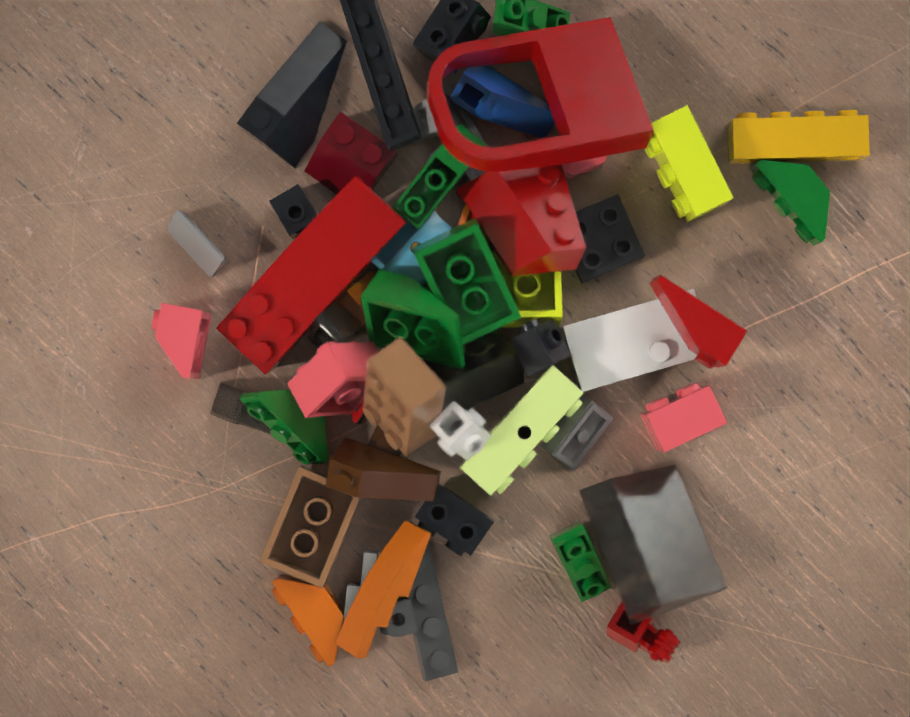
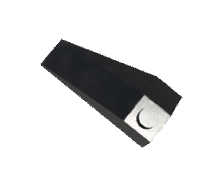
[237,22,347,168]

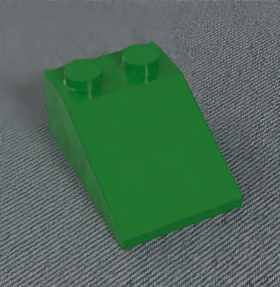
[413,218,521,345]
[361,269,465,369]

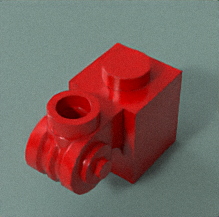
[606,598,680,663]

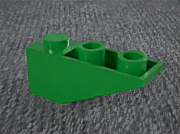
[392,124,487,230]

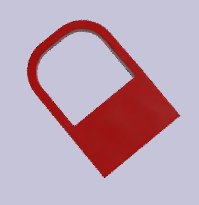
[426,17,654,172]

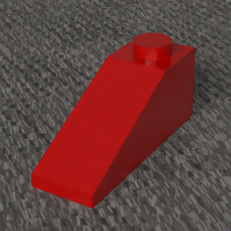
[650,275,747,369]

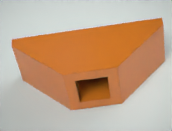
[271,575,344,667]

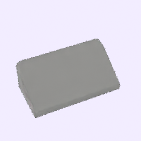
[167,210,229,277]
[542,394,613,471]

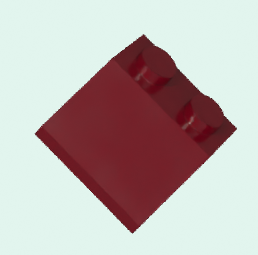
[304,111,397,195]

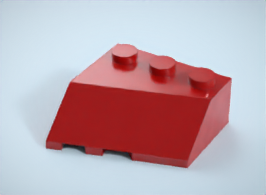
[455,165,586,276]

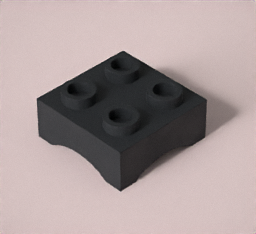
[575,194,645,284]

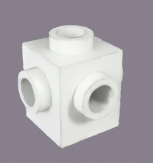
[429,401,491,461]

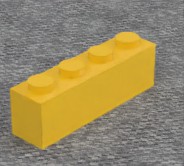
[728,110,870,164]

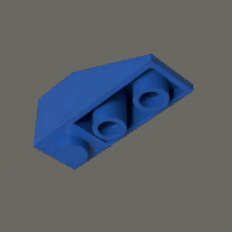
[449,65,555,138]

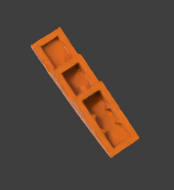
[335,520,431,659]

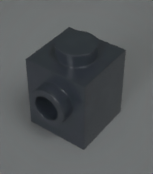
[269,184,317,239]
[510,318,571,376]

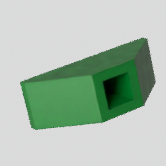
[492,0,571,36]
[750,160,830,246]
[239,389,328,465]
[549,521,612,602]

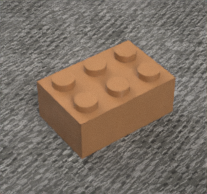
[363,337,446,457]
[259,465,361,588]

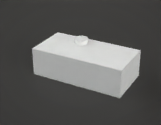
[561,289,697,392]

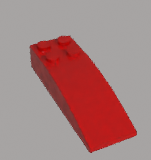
[216,175,407,375]

